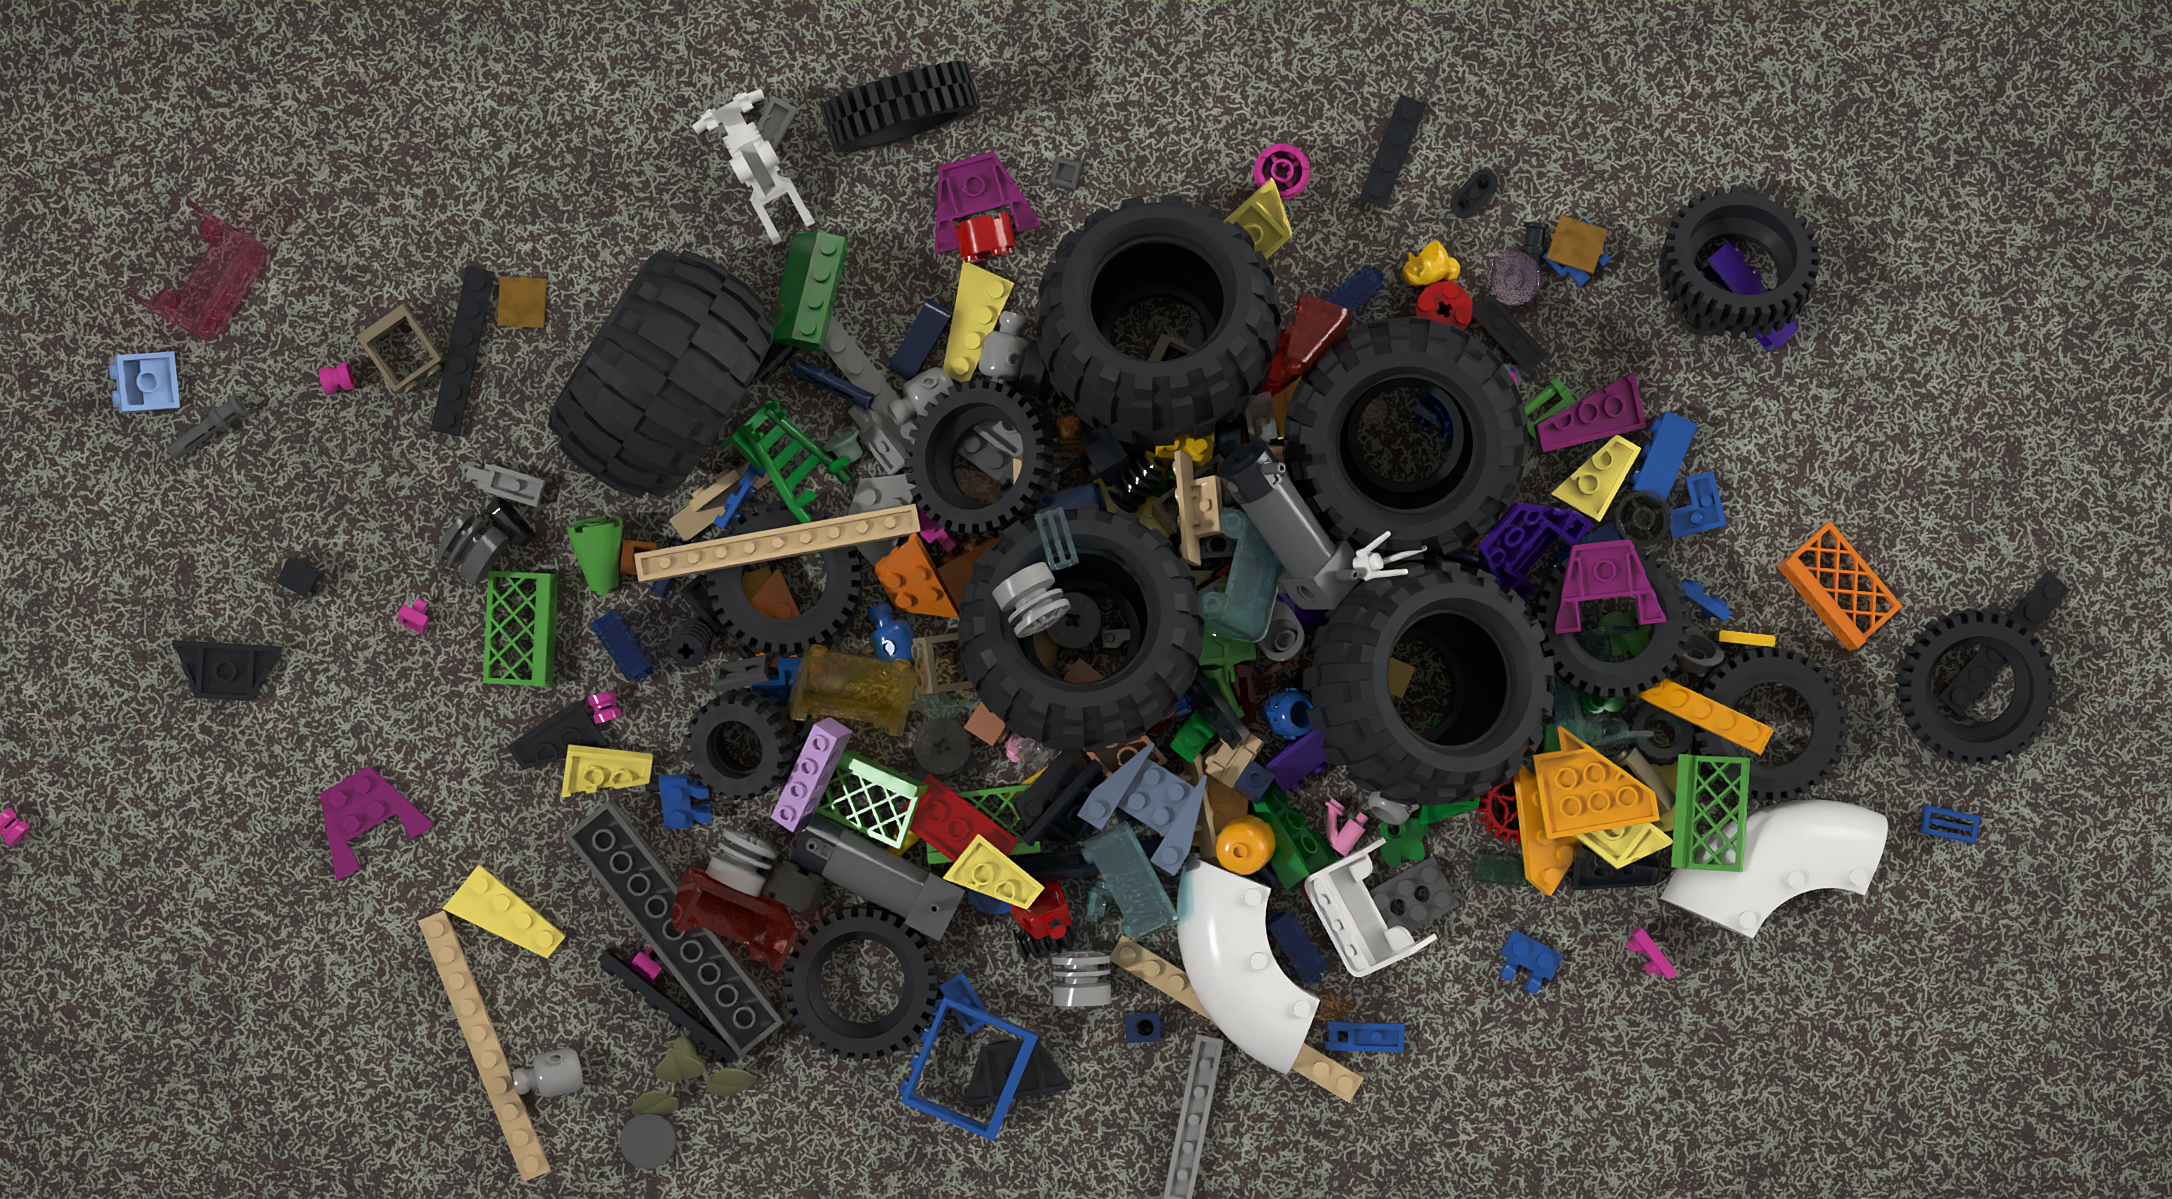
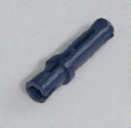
[793,359,875,410]

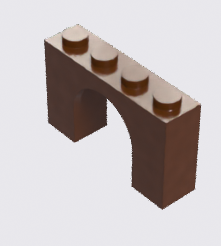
[935,519,1026,611]

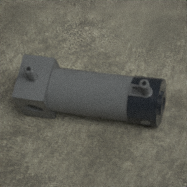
[1217,440,1361,609]
[790,812,967,941]

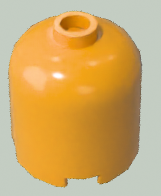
[1216,814,1276,875]

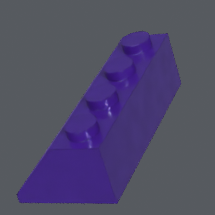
[1697,242,1799,352]
[1262,730,1328,792]

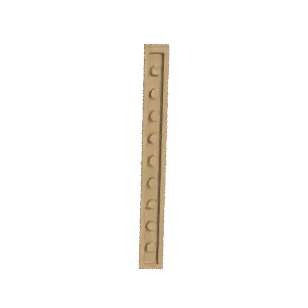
[634,504,921,584]
[418,910,551,1182]
[1110,934,1363,1103]

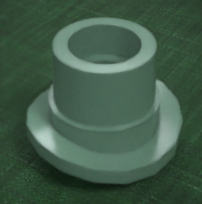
[823,425,863,464]

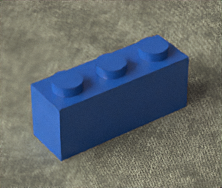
[1629,411,1698,503]

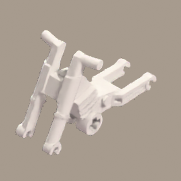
[692,89,815,245]

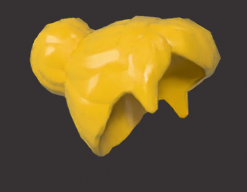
[1401,240,1460,286]

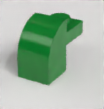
[1169,708,1217,763]

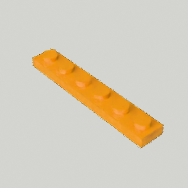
[1625,660,1774,756]

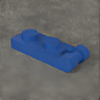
[1325,1020,1405,1053]

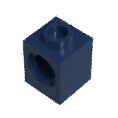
[1235,760,1275,805]
[1125,1010,1165,1043]

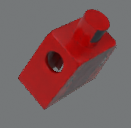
[1009,880,1072,939]

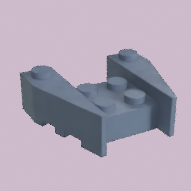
[1078,742,1208,876]

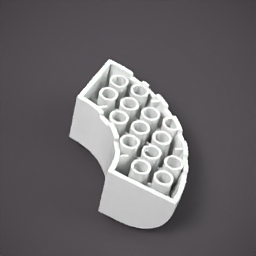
[1660,799,1888,938]
[1176,855,1320,1075]

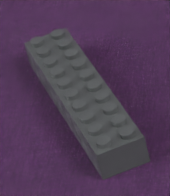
[564,799,786,1058]

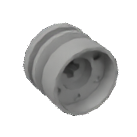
[992,562,1071,638]
[705,828,779,897]
[1052,950,1112,1007]

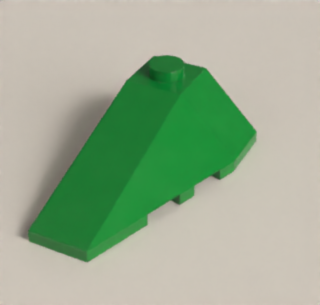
[1253,782,1338,890]

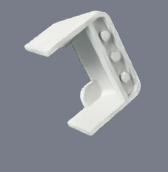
[1304,837,1437,977]

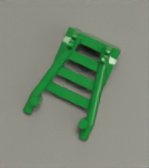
[717,400,852,524]

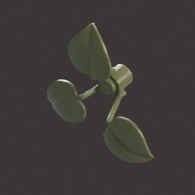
[631,1036,757,1115]

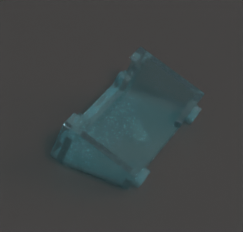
[1202,507,1284,643]

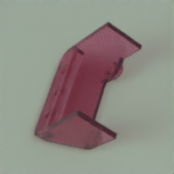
[129,199,267,341]

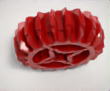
[1475,771,1533,843]

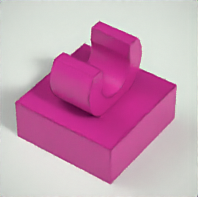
[398,598,429,635]
[629,946,663,983]

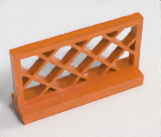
[1777,521,1903,651]

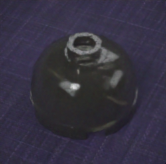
[1614,490,1672,546]

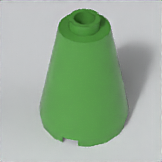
[566,516,623,595]

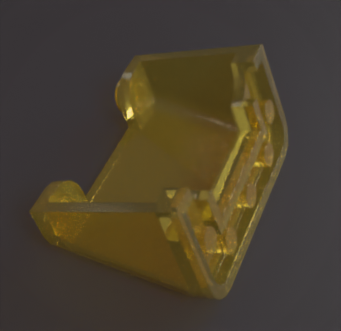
[788,644,917,737]

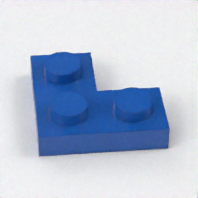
[1664,471,1727,539]
[752,657,811,703]

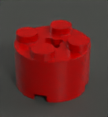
[953,212,1016,264]
[1413,281,1472,330]

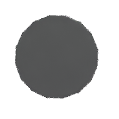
[620,1113,676,1169]

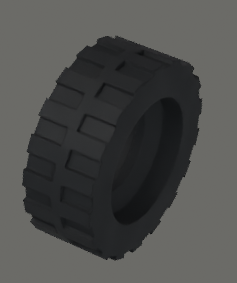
[1629,703,1694,766]

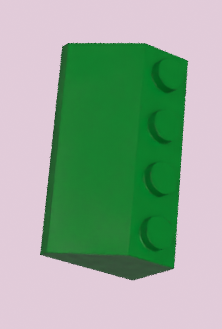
[772,232,849,353]

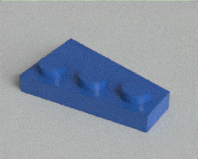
[713,463,767,530]

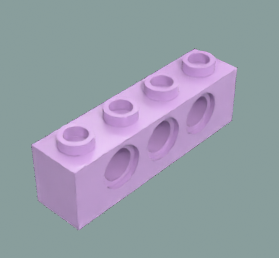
[771,717,853,832]

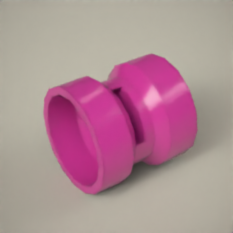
[319,361,355,396]
[587,689,622,724]
[0,808,31,848]

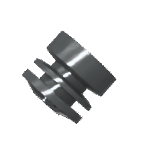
[435,510,509,585]

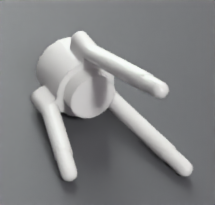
[1353,531,1427,581]

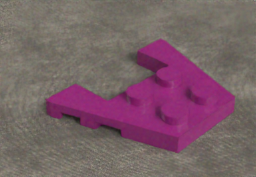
[934,151,1041,255]
[1553,539,1666,634]
[319,766,435,880]

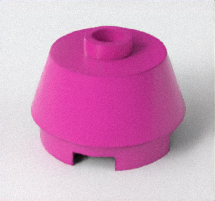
[1254,144,1310,200]

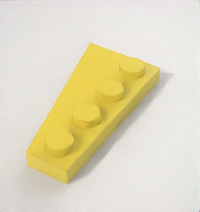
[943,260,1014,383]
[443,865,566,958]

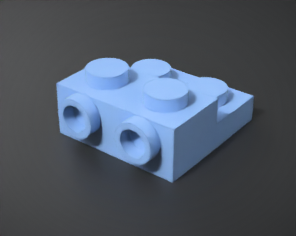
[109,351,180,414]

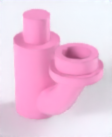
[1325,798,1369,856]

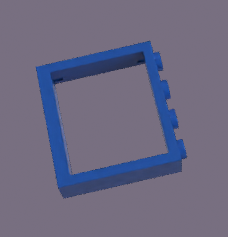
[898,995,1039,1141]

